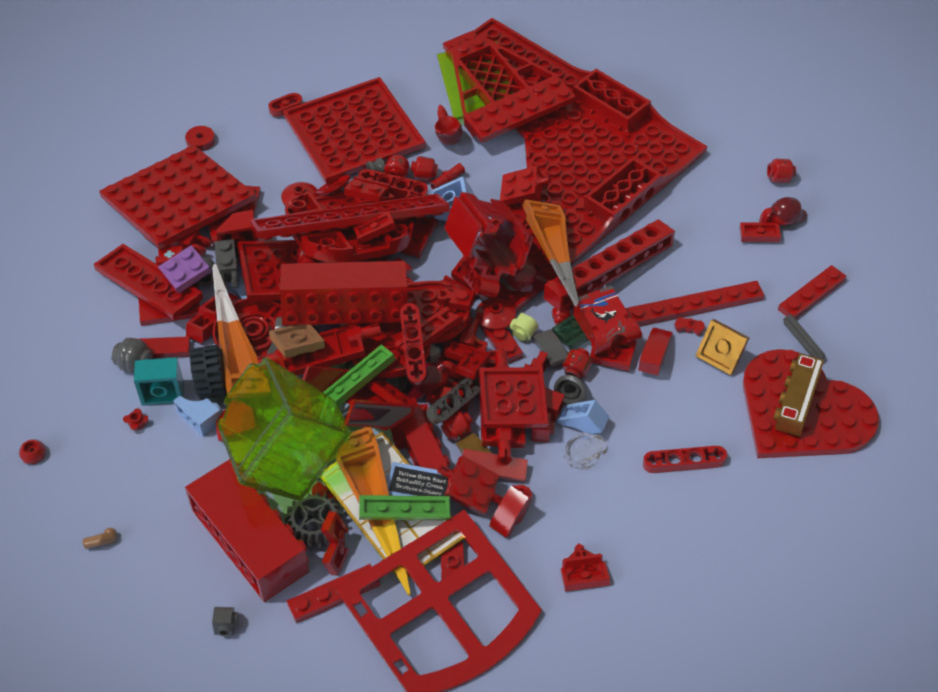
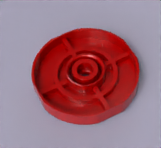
[212,298,282,357]

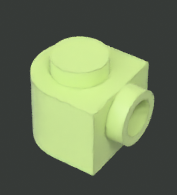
[509,312,538,341]

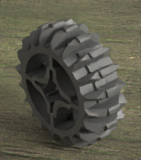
[284,492,344,550]

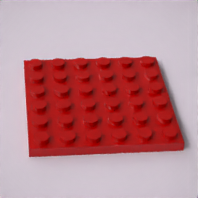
[283,77,426,184]
[99,145,257,249]

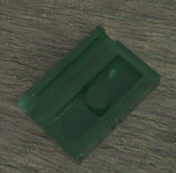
[552,315,588,350]

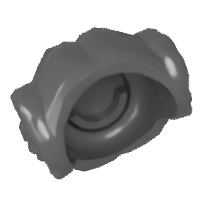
[111,338,153,374]

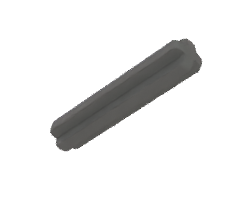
[783,315,826,360]

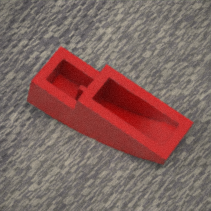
[186,292,239,343]
[638,327,673,376]

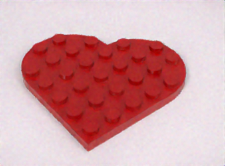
[351,281,470,379]
[743,349,879,458]

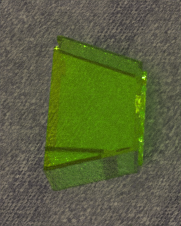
[217,357,352,501]

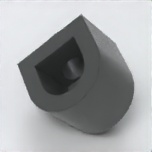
[212,607,239,637]

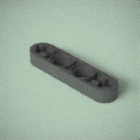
[427,375,480,424]

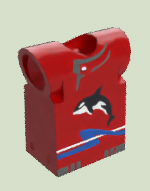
[573,285,642,355]

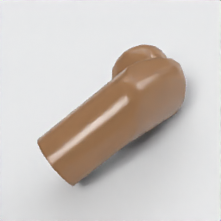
[83,528,117,549]

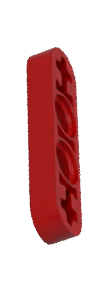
[400,303,426,385]
[643,445,727,473]

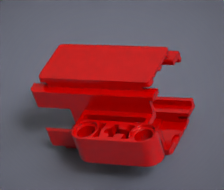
[445,192,534,298]

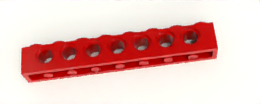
[544,219,675,311]

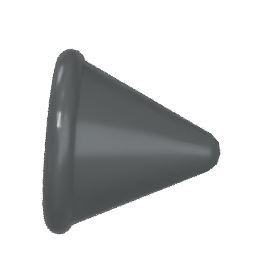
[554,375,586,405]

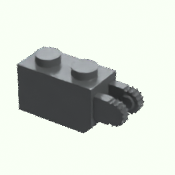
[214,239,239,289]

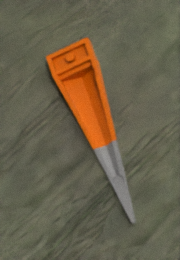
[523,199,579,306]

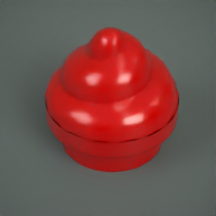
[551,307,571,326]

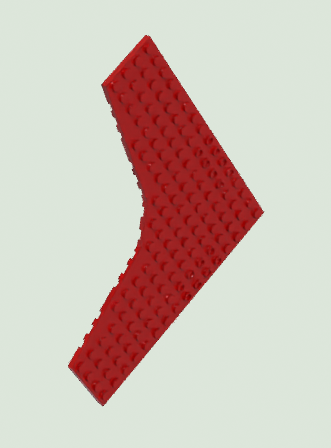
[445,18,707,312]

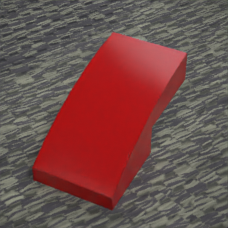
[489,485,531,538]

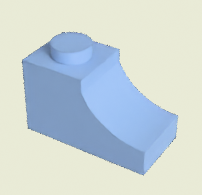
[174,396,222,437]
[556,400,610,435]

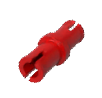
[430,163,465,190]

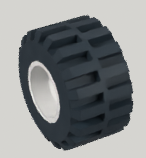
[190,344,227,400]

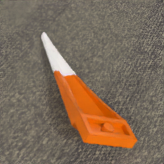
[212,264,271,398]

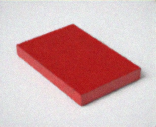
[138,283,200,326]

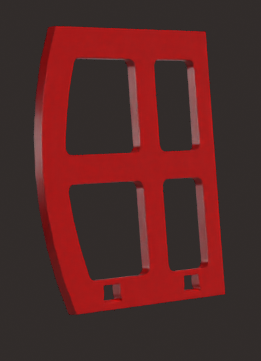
[336,510,542,692]

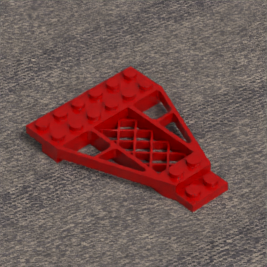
[443,30,576,143]

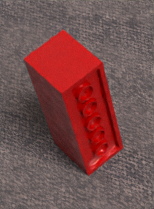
[280,261,407,325]
[185,459,310,602]

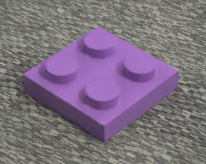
[158,245,212,294]

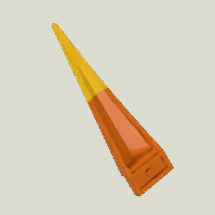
[329,427,411,596]

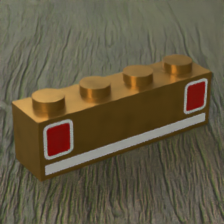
[773,353,824,437]

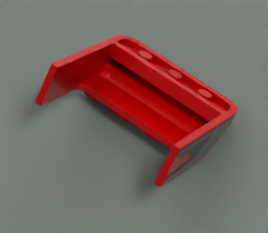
[299,365,418,431]

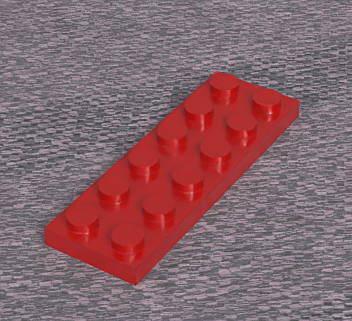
[93,244,203,320]

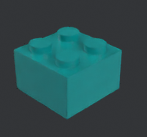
[134,358,184,406]

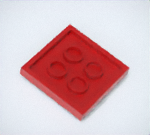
[479,367,548,428]

